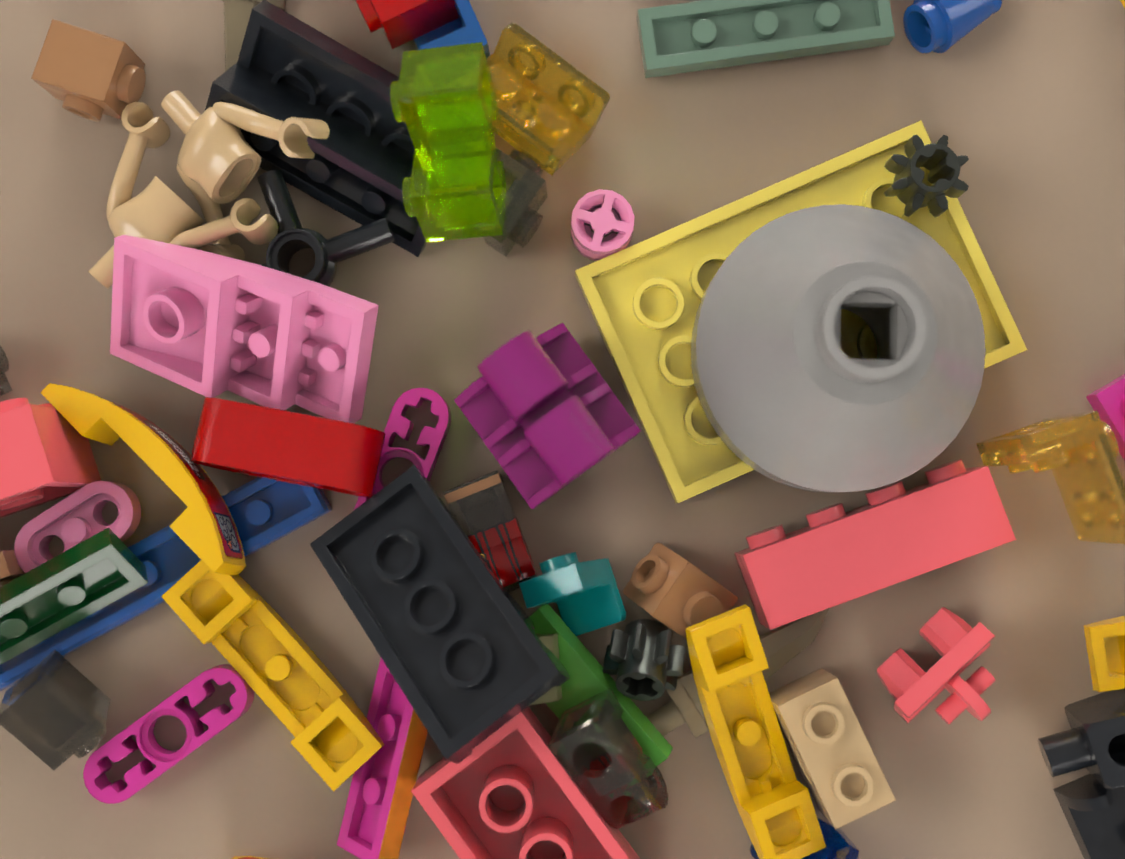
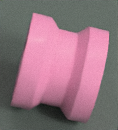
[571,189,635,261]

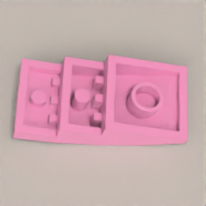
[110,235,379,424]

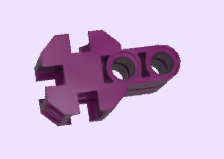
[454,322,641,509]

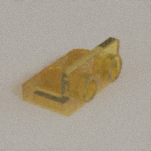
[452,22,610,176]

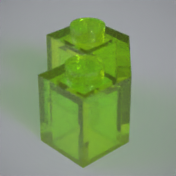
[390,42,506,242]

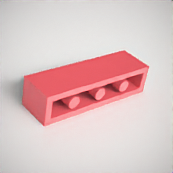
[734,459,1016,630]

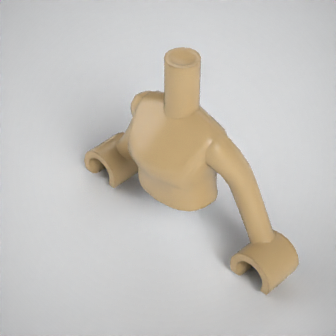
[161,91,330,261]
[88,102,278,289]

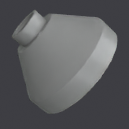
[691,204,986,493]

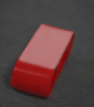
[190,397,385,498]

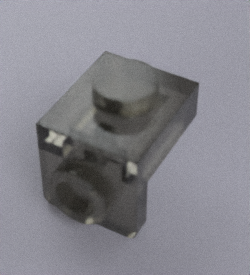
[481,147,548,257]

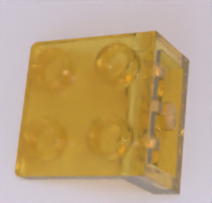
[976,410,1125,544]

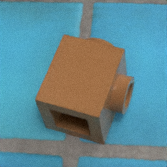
[31,19,146,122]

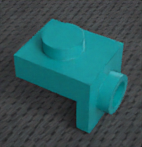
[519,552,626,636]

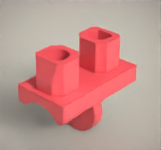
[876,607,996,725]

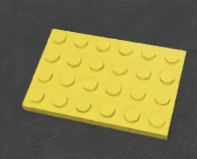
[575,121,1027,503]

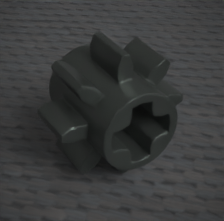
[884,134,969,217]
[603,619,686,701]

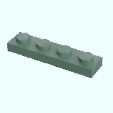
[637,0,895,78]

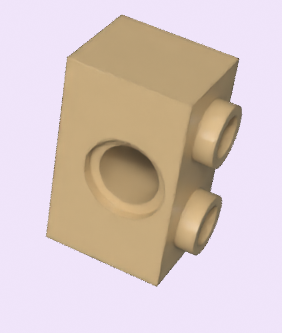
[769,668,896,829]

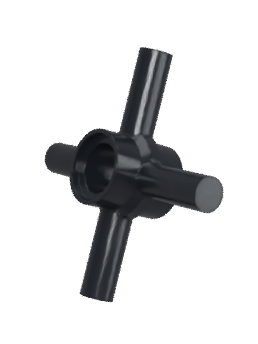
[257,170,395,287]

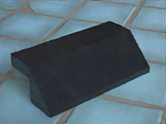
[205,0,487,257]

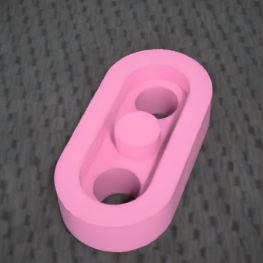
[14,481,141,573]

